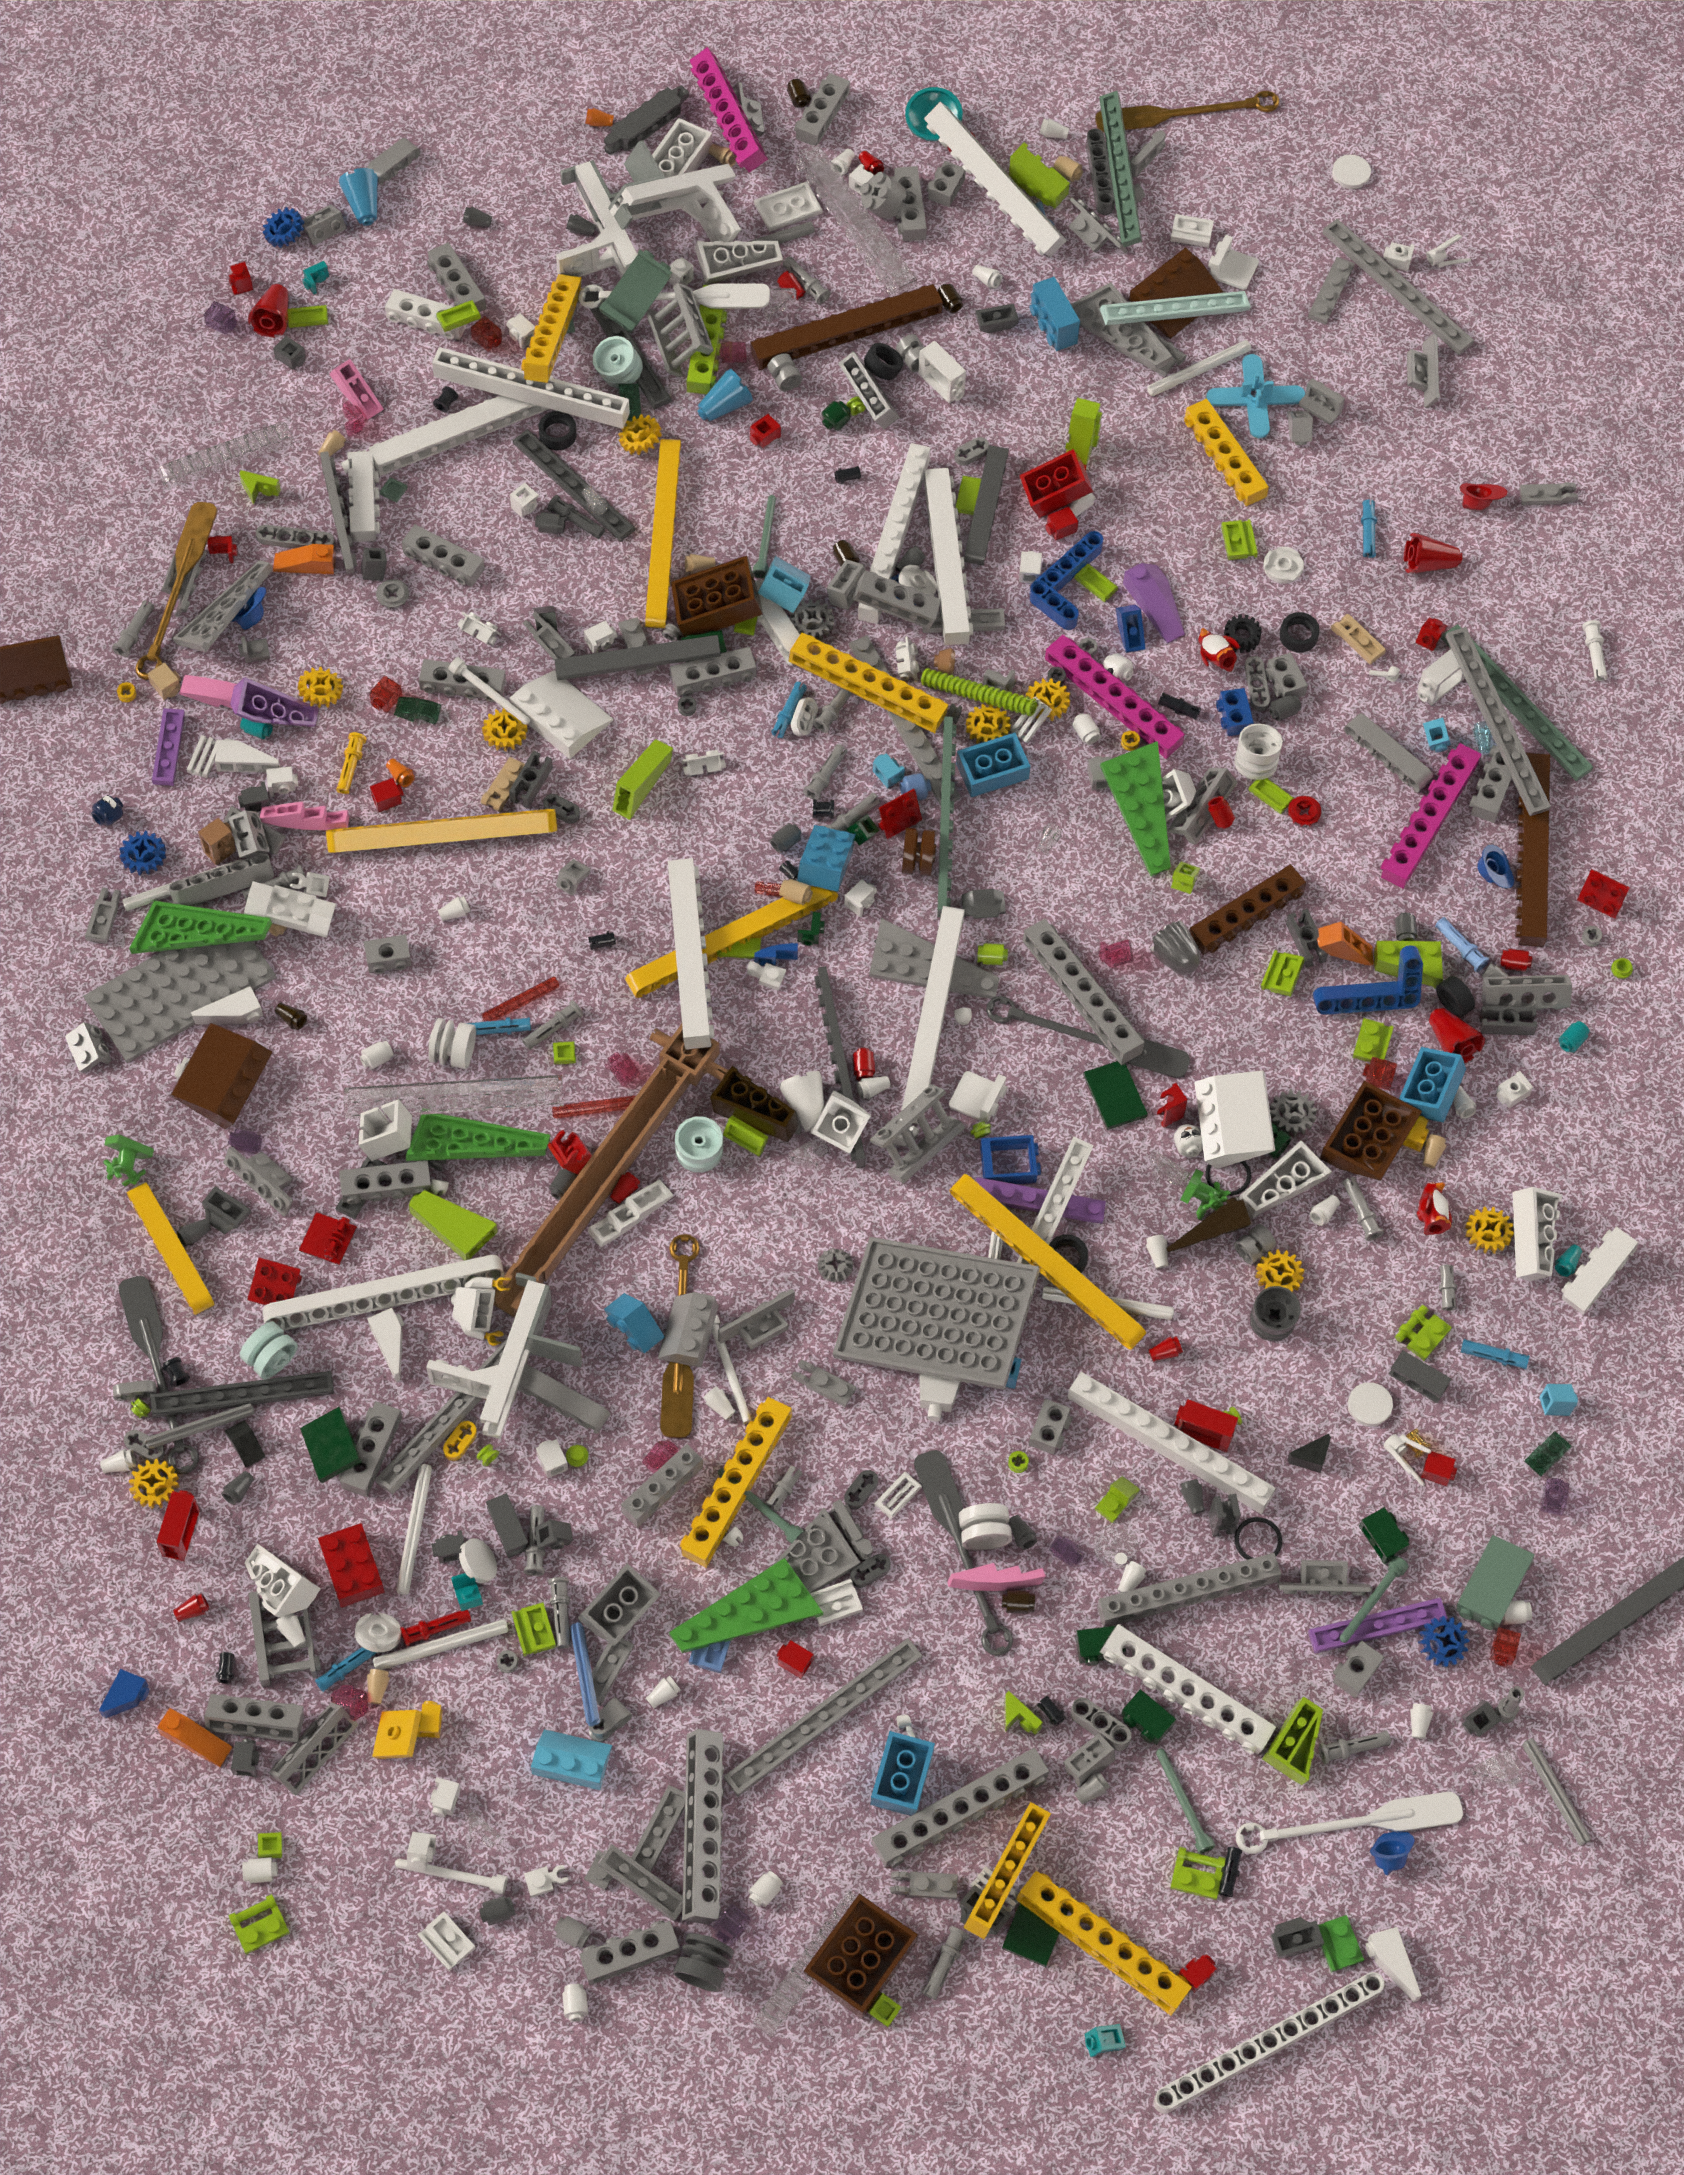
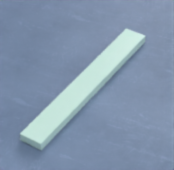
[1100,291,1251,325]

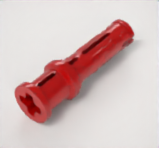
[400,1609,471,1647]

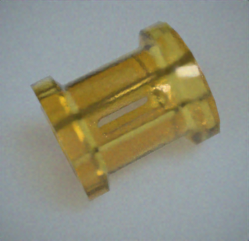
[1406,1428,1432,1459]

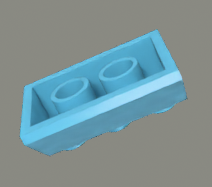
[531,1729,612,1790]

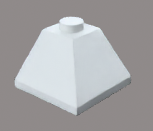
[1162,769,1196,822]
[811,1090,871,1154]

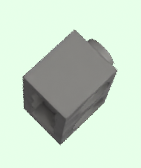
[927,161,966,207]
[826,559,865,610]
[1265,652,1308,698]
[228,810,270,858]
[1028,1399,1073,1455]

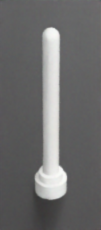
[448,657,531,725]
[395,1859,508,1895]

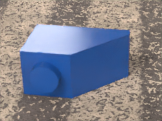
[1116,604,1146,653]
[99,1668,149,1718]

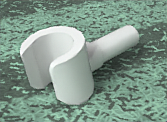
[1369,666,1400,682]
[896,1715,916,1738]

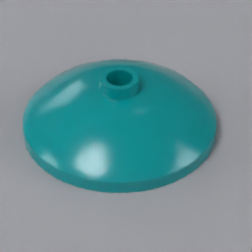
[905,87,963,141]

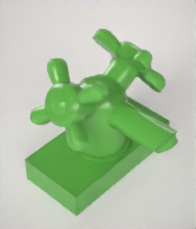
[103,1134,154,1186]
[1180,1169,1231,1220]

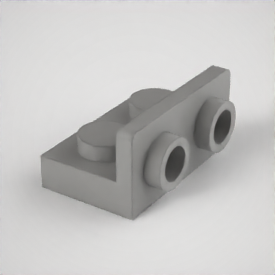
[302,205,346,245]

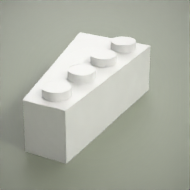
[695,241,783,285]
[347,451,380,542]
[1239,1141,1332,1218]
[1513,1187,1562,1281]
[1561,1226,1638,1315]

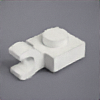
[747,961,786,991]

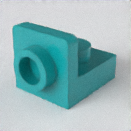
[302,261,329,295]
[451,1573,483,1611]
[1085,2024,1126,2057]

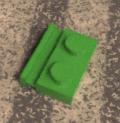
[1318,1915,1364,1973]

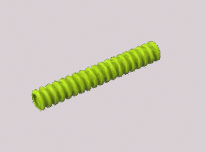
[921,668,1037,717]

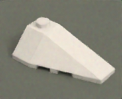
[245,1544,321,1618]

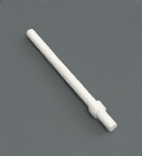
[712,1315,752,1424]

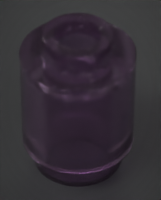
[228,1128,262,1154]
[1049,1535,1085,1567]

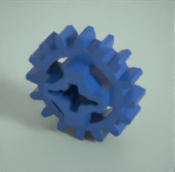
[263,207,305,248]
[119,831,166,876]
[1418,1616,1470,1667]

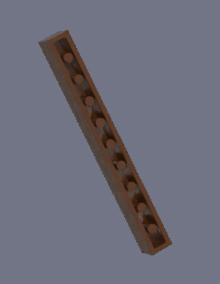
[750,284,943,370]
[1515,752,1550,947]

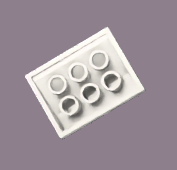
[509,670,613,759]
[1195,1070,1275,1169]

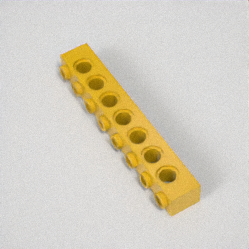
[521,274,581,383]
[788,633,949,734]
[680,1397,792,1568]
[1016,1871,1192,2016]

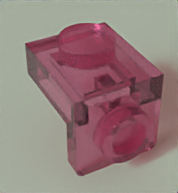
[719,341,747,363]
[342,400,365,436]
[1099,939,1134,968]
[604,1052,641,1086]
[641,1440,678,1473]
[331,1685,369,1721]

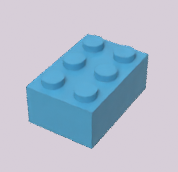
[1029,276,1080,351]
[956,733,1031,798]
[797,825,855,892]
[1399,1047,1466,1123]
[870,1731,935,1816]

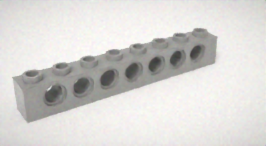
[1023,919,1145,1065]
[1097,1553,1281,1627]
[682,1729,724,1924]
[871,1747,1049,1868]

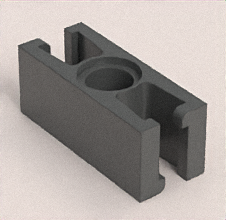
[509,750,553,809]
[1286,908,1328,968]
[1479,1006,1537,1035]
[1389,1350,1451,1403]
[486,1493,529,1558]
[1208,1494,1241,1537]

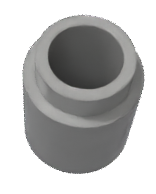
[554,1916,591,1949]

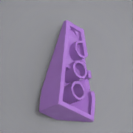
[1123,563,1185,644]
[230,677,319,727]

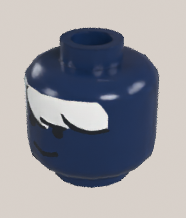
[91,795,124,827]

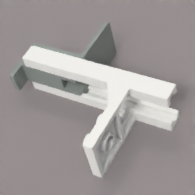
[608,140,741,242]
[556,160,637,277]
[426,1273,583,1439]

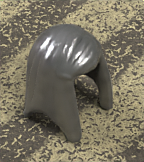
[1150,920,1201,975]

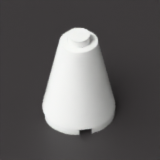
[779,1071,824,1134]

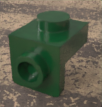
[847,814,880,846]
[797,912,825,946]

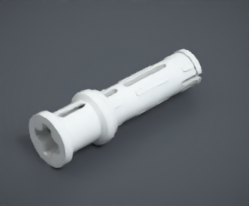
[1582,620,1608,681]

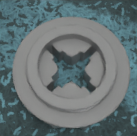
[376,579,409,609]
[818,1248,853,1282]

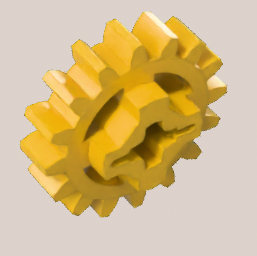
[618,414,662,455]
[297,667,343,708]
[1026,678,1070,721]
[966,703,1011,744]
[482,708,528,752]
[1465,1206,1514,1254]
[1256,1249,1304,1292]
[129,1459,180,1509]

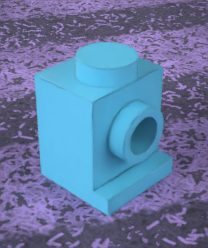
[1423,717,1451,753]
[873,753,905,789]

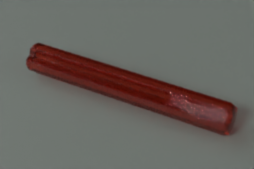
[481,976,559,1022]
[552,1095,636,1118]

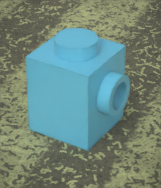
[1539,1384,1578,1416]

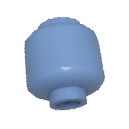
[900,773,931,801]

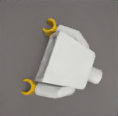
[451,1277,511,1346]

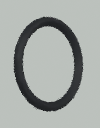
[1205,1161,1251,1196]
[1234,1517,1282,1560]

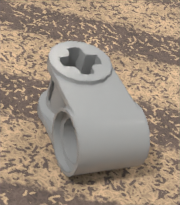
[589,1698,632,1742]

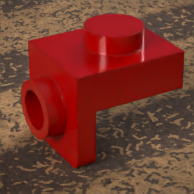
[207,535,238,563]
[1415,617,1448,651]

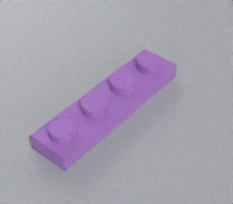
[152,708,185,786]

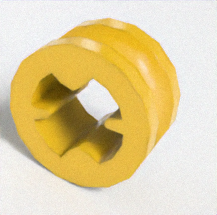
[117,682,136,703]
[1121,731,1140,751]

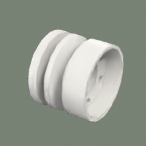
[1234,723,1283,780]
[429,1018,476,1069]

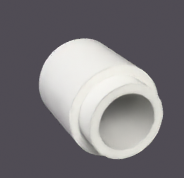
[1072,713,1101,745]
[360,1041,394,1070]
[1502,1600,1532,1625]
[242,1857,278,1883]
[748,1871,783,1907]
[562,1984,588,2022]

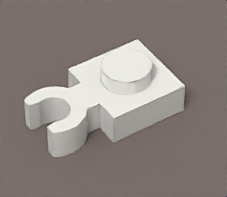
[290,872,330,897]
[524,1865,568,1898]

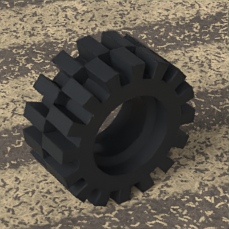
[1223,614,1262,653]

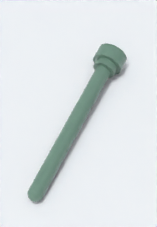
[752,495,776,578]
[718,1468,804,1544]
[1340,1556,1409,1643]
[1156,1748,1216,1854]

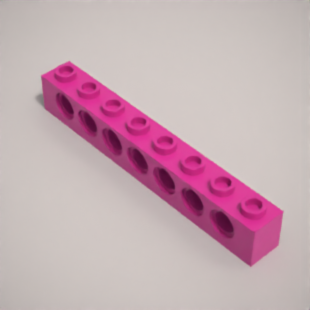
[689,47,768,173]
[1045,634,1185,759]
[1380,743,1482,889]

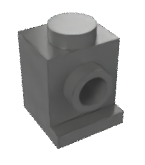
[273,336,306,370]
[238,781,270,812]
[535,1520,573,1550]
[431,1530,464,1563]
[1461,1700,1501,1737]
[231,1739,260,1777]

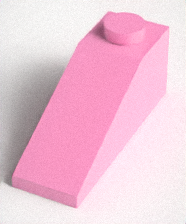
[329,359,384,420]

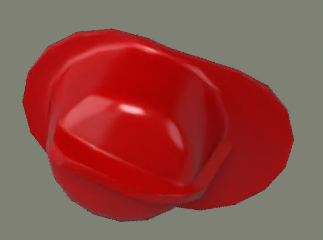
[1459,483,1508,510]

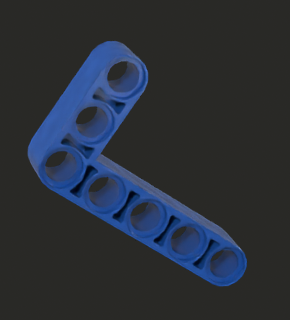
[1029,531,1104,630]
[1313,945,1423,1015]

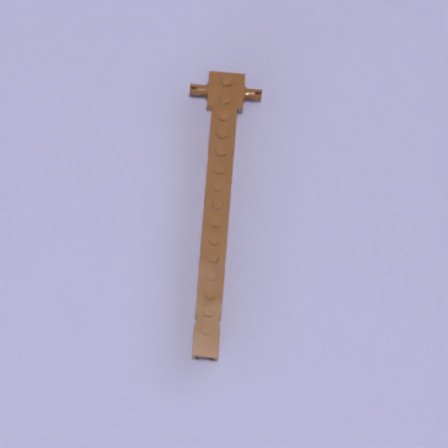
[493,1024,729,1318]

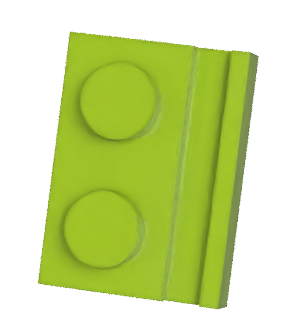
[1221,519,1258,560]
[1261,950,1305,997]
[1352,1018,1394,1066]
[511,1602,556,1657]

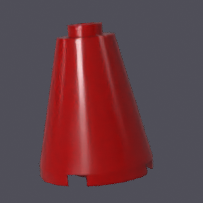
[248,284,289,338]
[1403,533,1463,574]
[1429,1008,1485,1064]

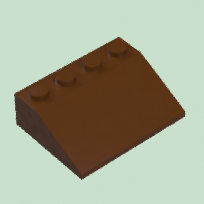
[1129,247,1224,339]
[671,555,763,637]
[0,635,73,704]
[170,1023,273,1129]
[1320,1081,1422,1181]
[803,1893,918,2019]

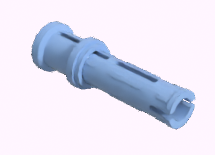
[1435,917,1490,972]

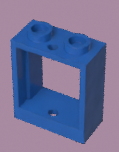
[980,1135,1041,1185]

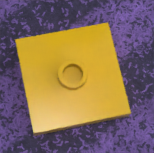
[372,1709,422,1759]

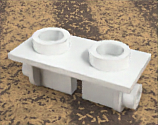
[458,612,502,645]
[896,636,920,681]
[682,750,726,777]

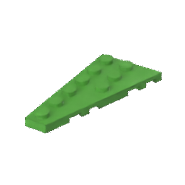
[1100,741,1171,876]
[129,901,272,954]
[406,1111,551,1161]
[669,1558,823,1653]

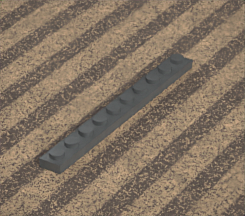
[814,966,866,1168]

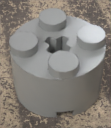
[860,172,906,219]

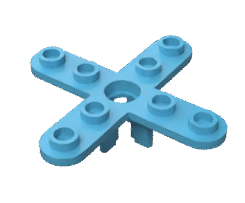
[1206,354,1305,438]

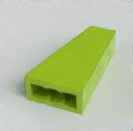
[612,739,673,820]
[409,1190,498,1260]

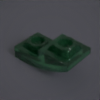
[618,384,641,422]
[394,697,442,725]
[1524,1431,1572,1477]

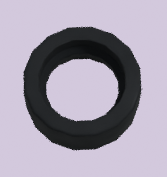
[864,343,904,380]
[538,411,577,450]
[1280,612,1320,653]
[1436,976,1475,1018]
[1049,1234,1088,1273]

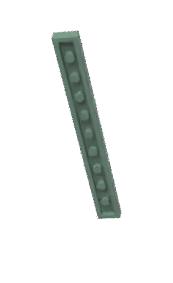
[1099,91,1142,247]
[1441,624,1593,782]
[937,717,957,917]

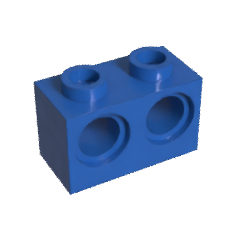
[1216,688,1254,736]

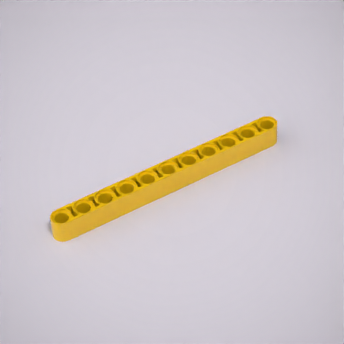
[645,439,681,628]
[326,809,557,853]
[625,885,839,998]
[949,1174,1146,1350]

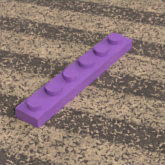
[975,1177,1106,1224]
[1308,1598,1448,1654]

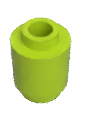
[977,943,1008,965]

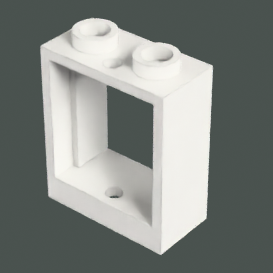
[918,341,966,404]
[1417,649,1465,706]

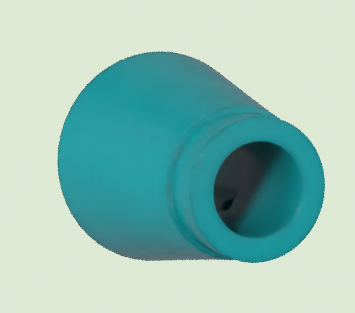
[1555,1244,1583,1277]

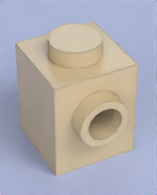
[147,663,181,700]

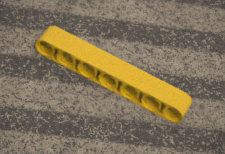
[126,1182,215,1315]

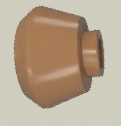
[934,648,955,675]

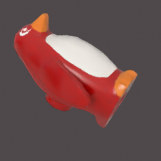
[1198,627,1240,672]
[1417,1182,1452,1235]

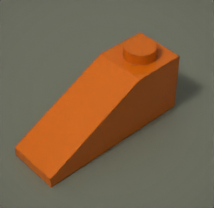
[273,544,336,574]
[1317,922,1373,966]
[157,1708,233,1767]

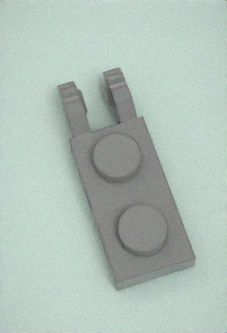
[1130,130,1166,177]
[1519,482,1578,505]
[523,611,576,659]
[85,887,121,944]
[791,1360,856,1408]
[831,1499,873,1561]
[890,1871,958,1900]

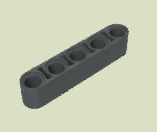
[1086,128,1115,215]

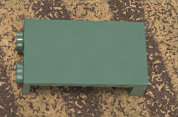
[599,250,672,334]
[1456,1535,1535,1631]

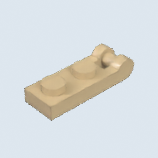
[1331,614,1386,665]
[481,757,525,812]

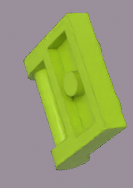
[1170,1846,1226,1900]
[228,1894,290,1955]

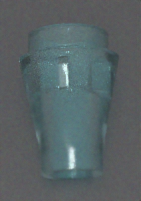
[1472,721,1492,753]

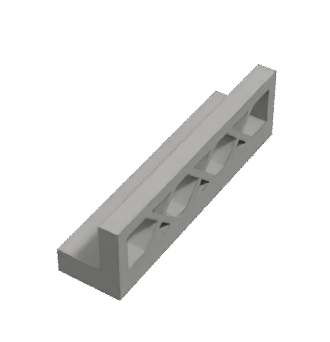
[1168,768,1238,844]
[269,1702,359,1796]

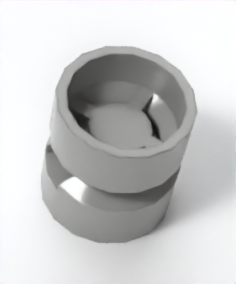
[896,334,925,372]
[768,353,802,392]
[1234,1224,1276,1265]

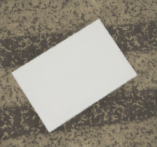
[754,182,823,232]

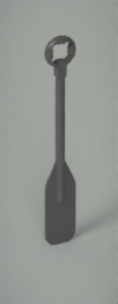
[986,996,1190,1078]
[118,1276,199,1475]
[914,1450,1013,1656]

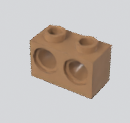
[198,817,236,865]

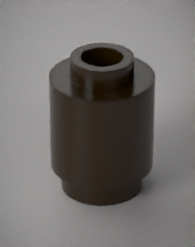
[787,79,811,108]
[938,284,963,313]
[833,540,860,566]
[1002,1590,1035,1614]

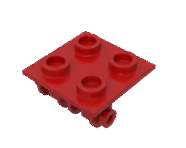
[878,789,922,839]
[1577,869,1630,919]
[299,1212,357,1265]
[247,1257,302,1305]

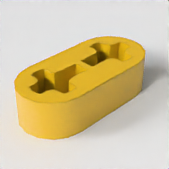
[443,1421,477,1461]

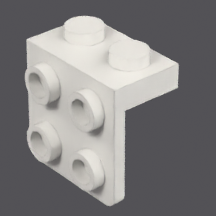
[1208,235,1259,290]
[949,1071,1008,1124]

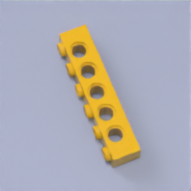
[1184,398,1269,507]
[963,1802,1051,1939]

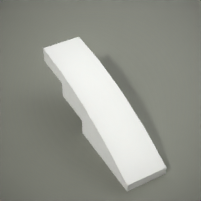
[588,1179,673,1247]

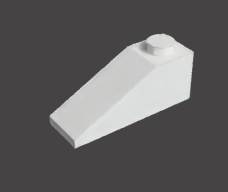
[215,739,280,773]
[191,986,263,1024]
[367,1308,404,1382]
[1366,1927,1422,2002]

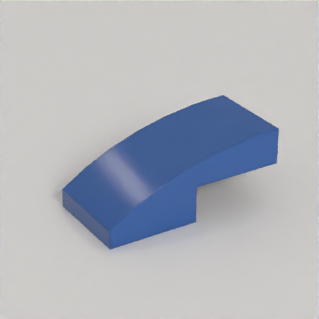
[754,943,798,966]

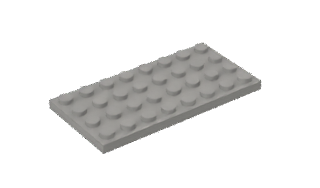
[83,941,277,1063]

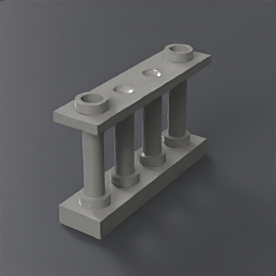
[646,282,714,377]
[870,1084,965,1184]
[248,1591,321,1687]

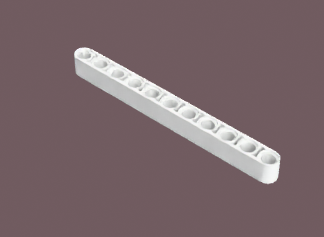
[902,906,965,1124]
[262,1255,505,1331]
[1153,1972,1384,2114]

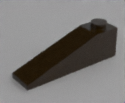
[1166,1196,1255,1252]

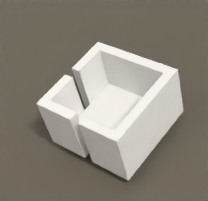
[358,1099,412,1161]

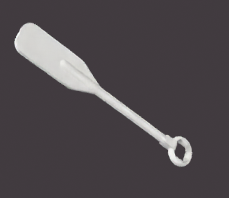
[578,284,770,309]
[1236,1792,1463,1854]

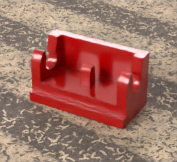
[1157,1083,1188,1128]
[547,1130,592,1175]

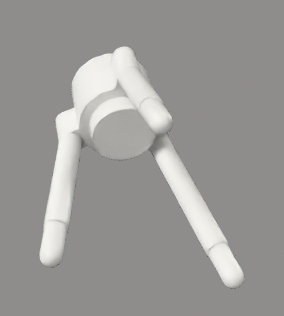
[1426,234,1471,268]
[1384,1434,1431,1486]

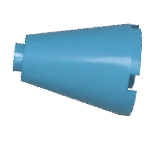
[339,168,378,226]
[697,369,753,422]

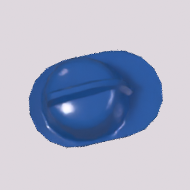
[231,587,266,630]
[1477,844,1514,889]
[1370,1832,1415,1876]

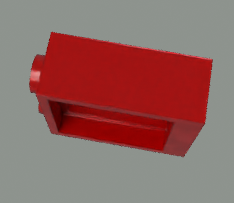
[1174,1399,1239,1453]
[156,1490,200,1561]

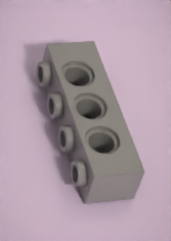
[794,73,850,147]
[891,166,927,241]
[427,242,486,312]
[838,351,900,430]
[402,524,485,587]
[853,570,941,629]
[670,647,757,697]
[419,659,506,702]
[1469,745,1512,823]
[1481,975,1572,1010]
[339,1160,431,1204]
[339,1401,402,1497]
[621,1444,703,1528]
[204,1694,304,1743]
[579,1920,680,1986]

